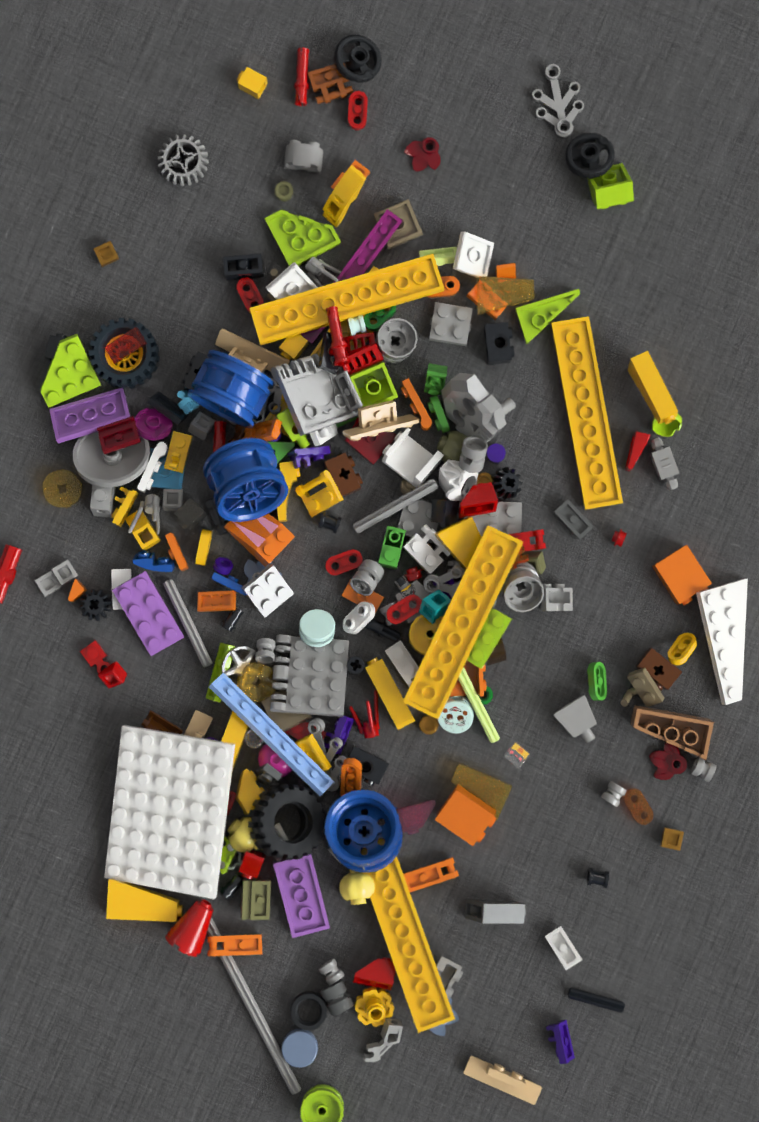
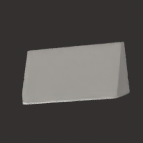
[335,370,363,412]

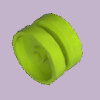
[301,1084,344,1122]

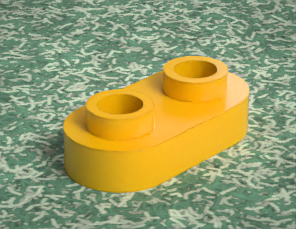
[667,633,697,665]

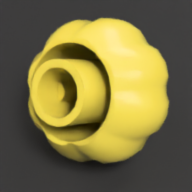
[227,817,258,853]
[339,869,375,905]

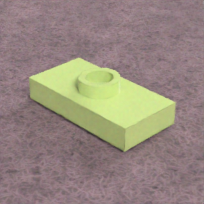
[419,247,457,266]

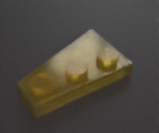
[477,276,534,315]
[451,762,512,821]

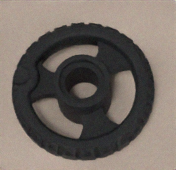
[334,35,382,83]
[565,133,615,179]

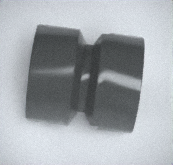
[320,979,354,1016]

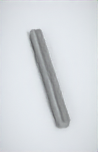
[353,479,438,533]
[163,579,213,667]

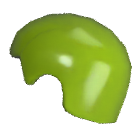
[652,414,682,437]

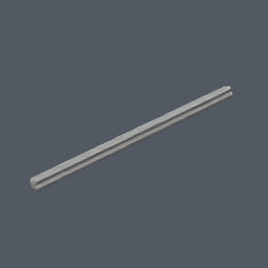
[207,917,301,1095]

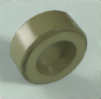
[274,181,294,201]

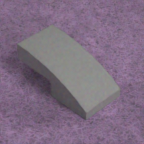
[34,560,78,598]

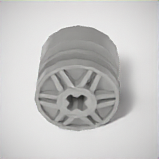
[375,318,418,363]
[501,561,544,612]

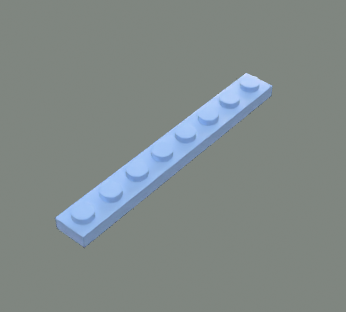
[209,673,334,796]

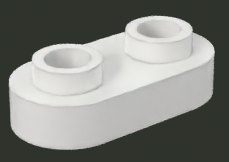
[343,601,375,634]

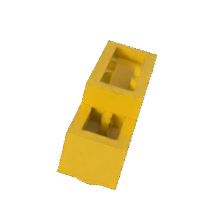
[277,461,301,522]

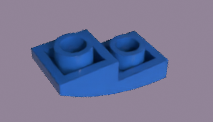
[133,551,176,572]

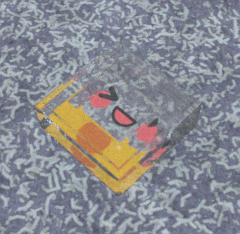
[503,742,530,769]

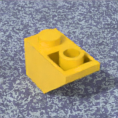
[125,510,161,551]
[235,769,265,815]

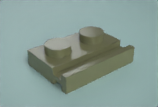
[240,880,271,920]

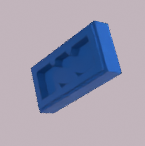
[211,572,246,596]

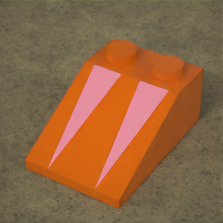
[224,514,295,567]

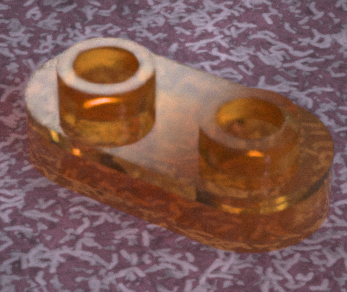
[623,788,654,825]

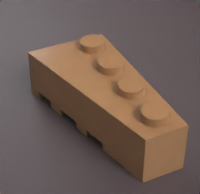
[631,705,714,760]

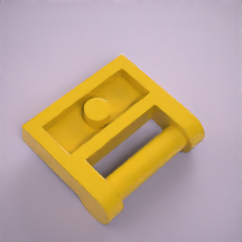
[296,470,344,518]

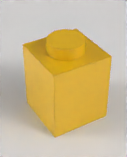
[237,67,268,100]
[279,334,309,361]

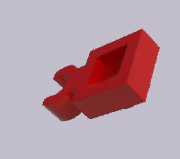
[80,640,111,673]

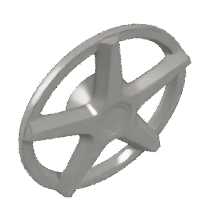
[222,646,262,690]

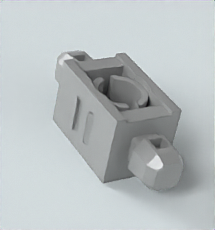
[650,438,679,490]

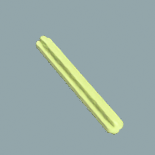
[458,667,500,743]

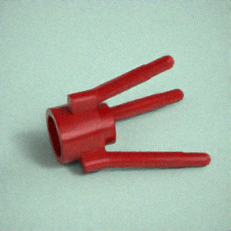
[349,690,380,739]

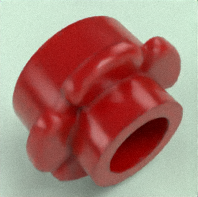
[611,529,627,547]
[404,566,422,582]

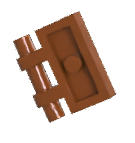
[308,63,353,104]

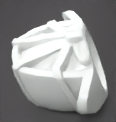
[438,459,478,501]

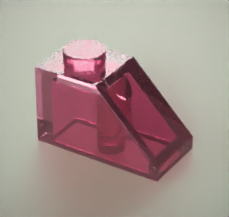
[397,799,436,835]

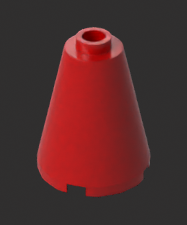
[165,899,213,957]

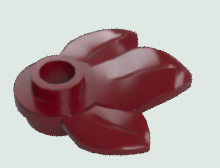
[404,137,441,172]
[649,742,687,780]

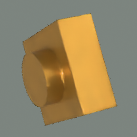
[93,241,119,267]
[660,827,684,851]

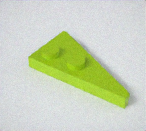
[515,289,580,344]

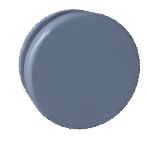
[281,1028,318,1068]

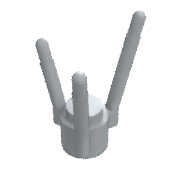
[305,257,342,287]
[128,494,160,534]

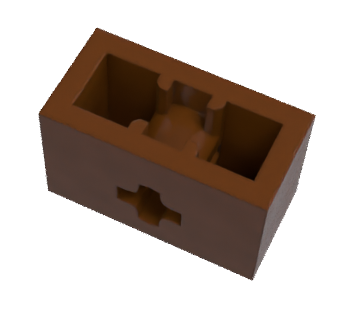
[325,452,363,497]
[635,648,682,690]

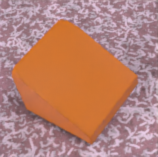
[495,263,516,283]
[68,578,87,602]

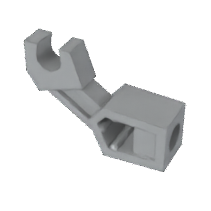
[363,1018,403,1062]

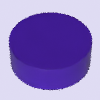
[486,443,506,463]
[213,557,233,575]

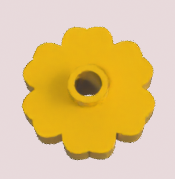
[354,987,394,1027]

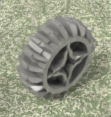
[157,134,209,186]

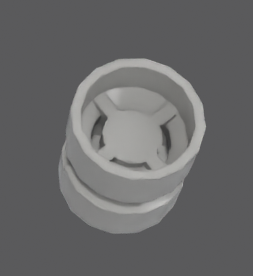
[459,436,488,473]
[350,559,384,596]

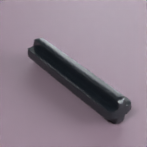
[568,988,625,1013]

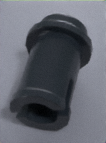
[222,608,244,632]
[220,874,242,900]

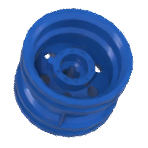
[187,350,275,428]
[203,438,289,522]
[325,790,403,873]

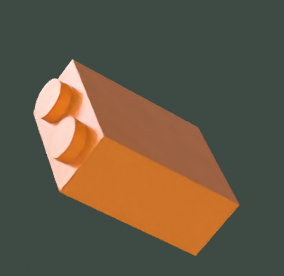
[652,545,712,606]
[435,784,497,846]

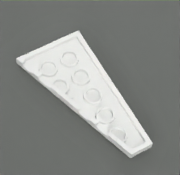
[696,579,748,705]

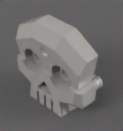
[441,373,516,442]

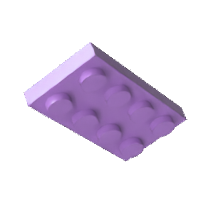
[49,388,131,443]
[112,570,184,656]
[273,854,330,938]

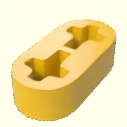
[195,529,212,566]

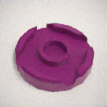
[135,408,173,441]

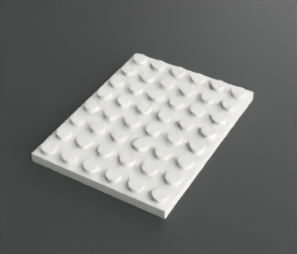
[104,725,235,899]

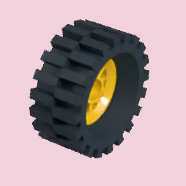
[89,318,160,389]

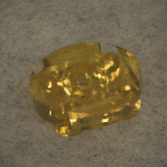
[43,469,82,508]
[237,662,276,702]

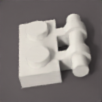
[403,524,451,574]

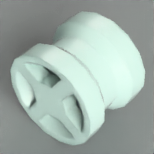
[348,315,366,336]

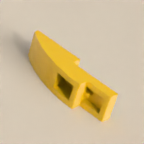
[322,165,366,227]

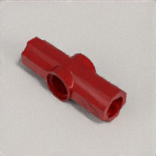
[0,544,22,604]

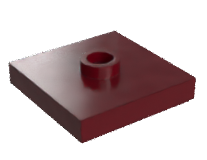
[344,422,396,465]

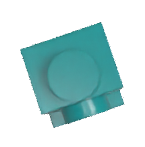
[419,589,451,624]

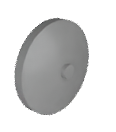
[73,432,151,487]

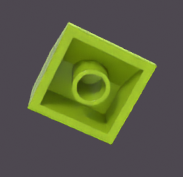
[587,163,634,209]
[349,361,398,407]

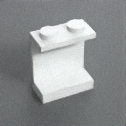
[382,428,444,488]

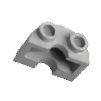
[283,140,323,173]
[540,584,573,611]
[436,956,463,1000]

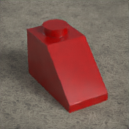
[458,482,498,518]
[239,849,266,880]
[353,957,396,991]

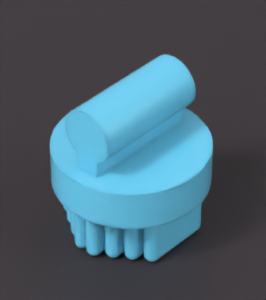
[177,390,200,414]

